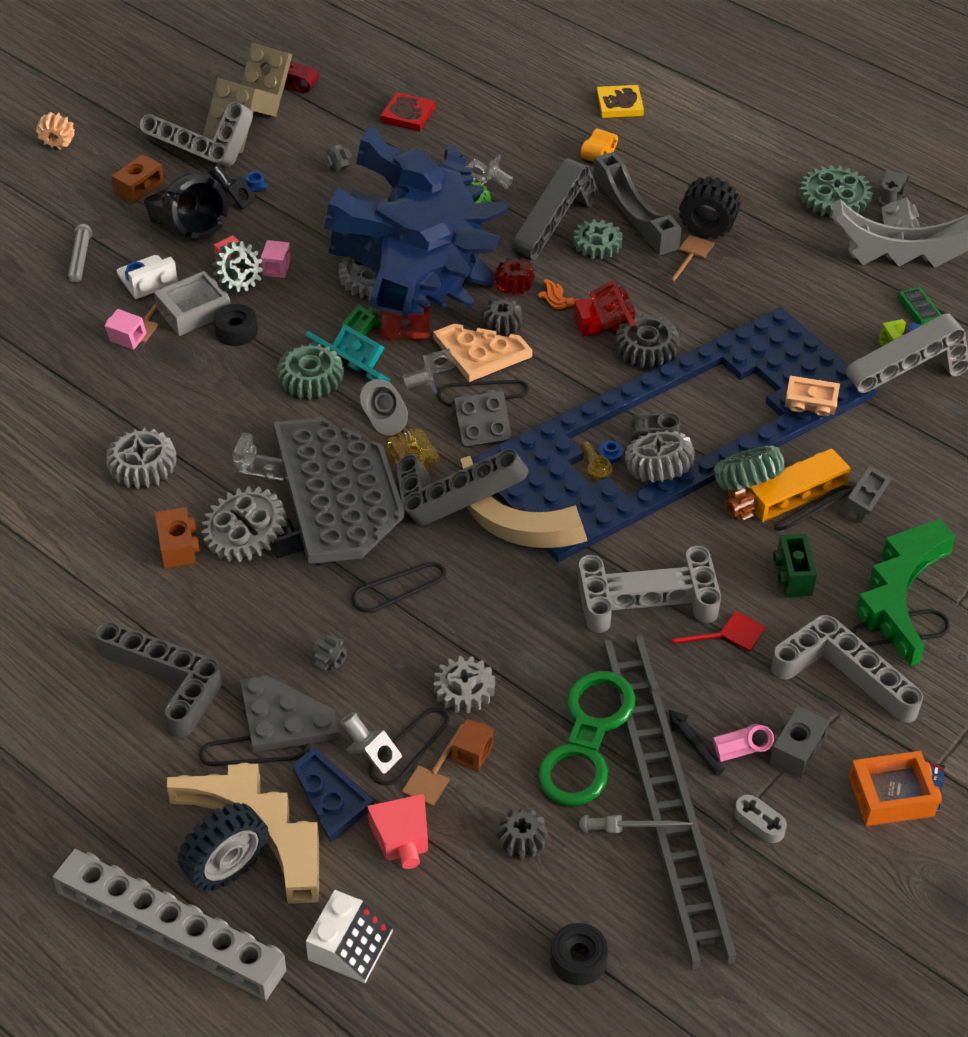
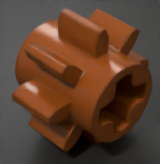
[724,488,757,520]

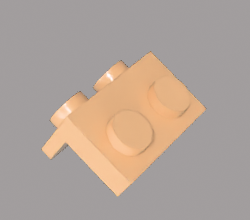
[785,376,840,416]

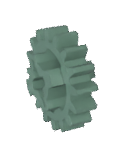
[573,219,623,259]
[212,241,264,293]

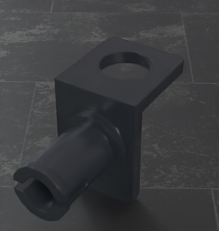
[208,164,256,209]
[274,519,321,566]

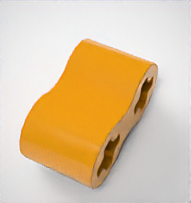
[580,128,618,163]

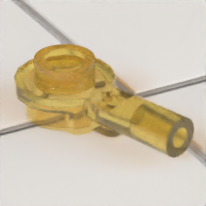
[581,441,613,480]

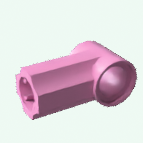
[712,724,774,762]

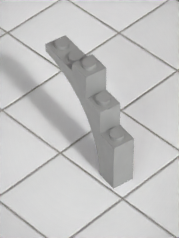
[832,199,968,268]

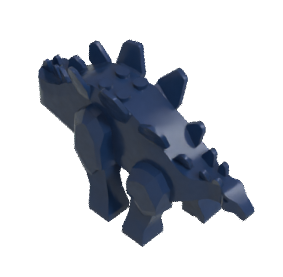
[324,126,509,318]

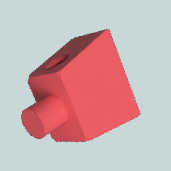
[368,794,428,869]

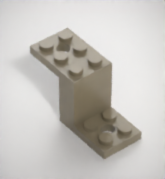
[203,43,293,153]

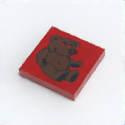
[380,92,436,131]

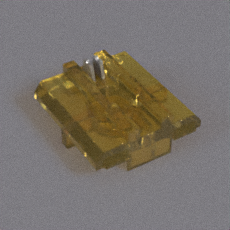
[386,428,441,469]

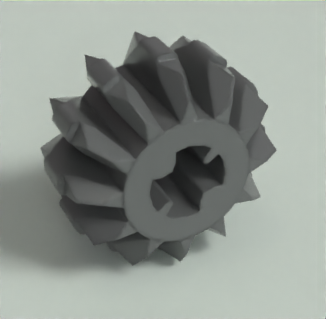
[482,297,522,336]
[496,807,548,861]

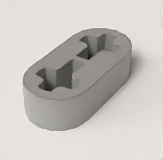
[734,795,787,843]

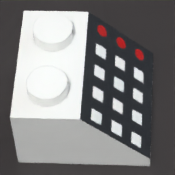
[306,890,393,983]

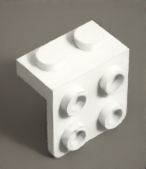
[117,255,178,299]

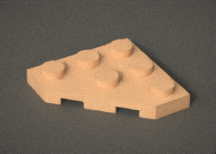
[433,324,532,382]

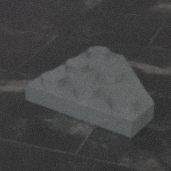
[240,675,339,753]

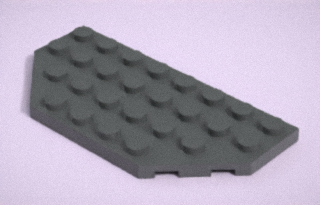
[273,418,404,564]

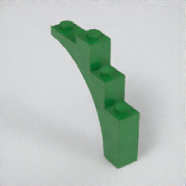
[856,519,955,666]

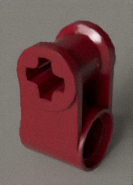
[284,61,319,94]

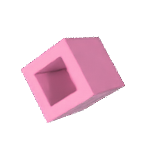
[104,309,147,350]

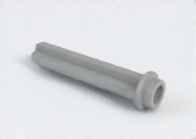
[68,224,93,283]

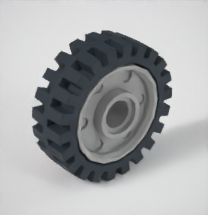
[177,803,269,891]

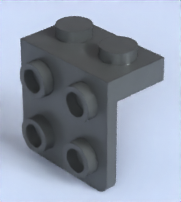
[451,390,511,447]

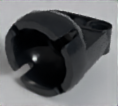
[144,172,229,240]

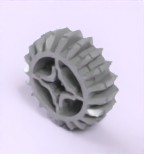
[106,428,176,489]
[625,430,695,483]

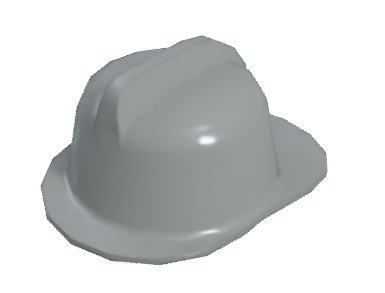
[360,379,408,436]

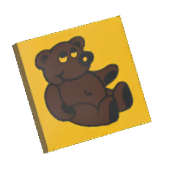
[596,85,644,118]

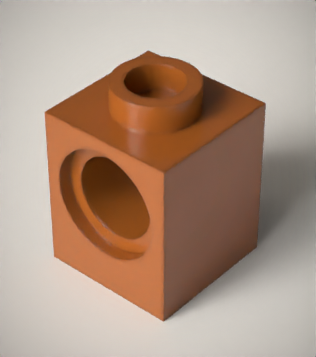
[452,719,494,772]

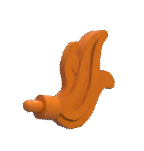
[538,279,579,310]

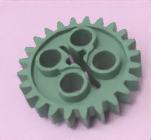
[799,165,872,218]

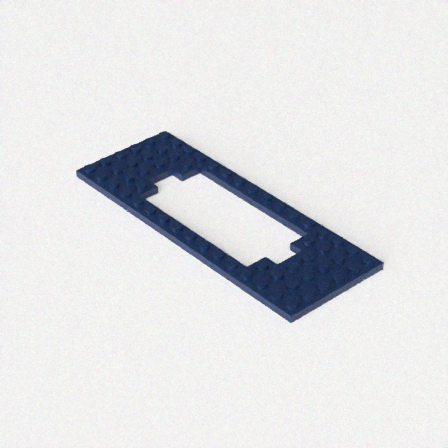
[471,307,877,563]

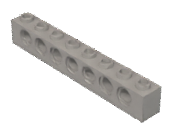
[53,849,287,1001]

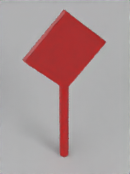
[671,611,766,652]

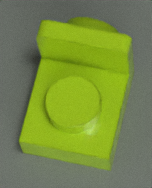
[878,319,906,346]

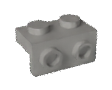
[881,197,920,228]

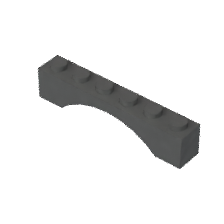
[593,152,681,256]

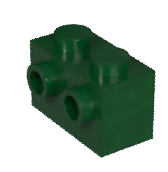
[773,534,817,597]

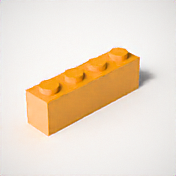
[746,449,851,522]

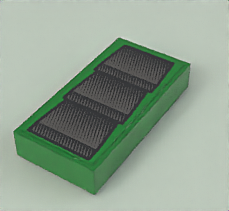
[898,287,941,325]

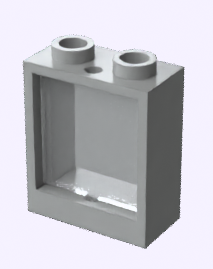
[154,271,230,336]

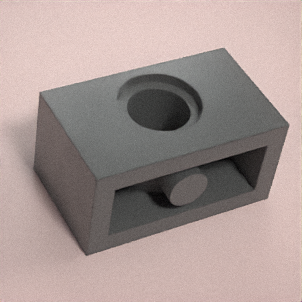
[768,706,830,778]

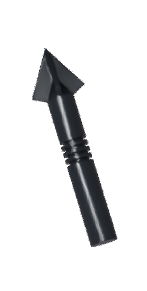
[668,709,725,775]

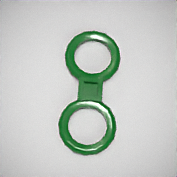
[538,671,636,806]

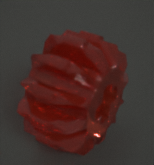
[495,258,535,295]

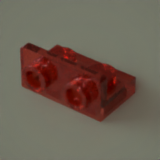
[589,279,637,330]

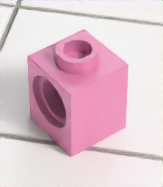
[261,240,291,278]

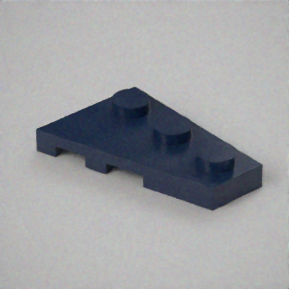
[292,747,374,842]

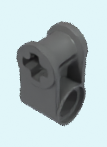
[878,170,909,207]
[631,413,680,440]

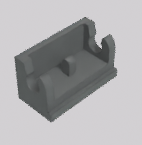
[838,465,892,523]

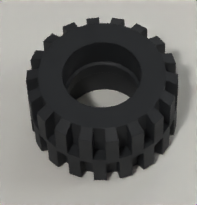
[679,176,741,239]

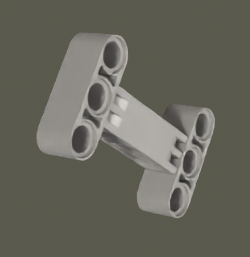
[578,546,721,633]

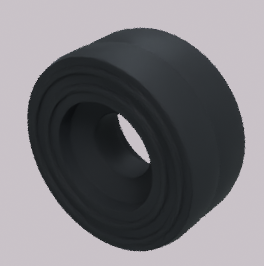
[213,304,258,346]
[550,923,608,986]

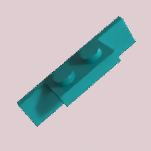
[306,324,391,382]

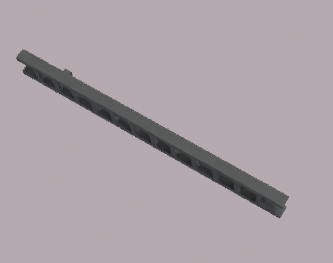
[604,636,737,970]

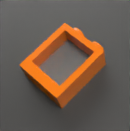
[848,751,942,826]

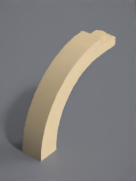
[459,456,588,548]

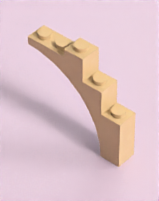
[167,763,319,904]

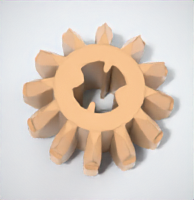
[36,112,75,150]

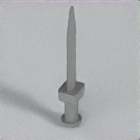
[579,815,693,833]

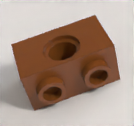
[111,154,164,204]
[155,507,200,569]

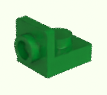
[340,304,383,335]

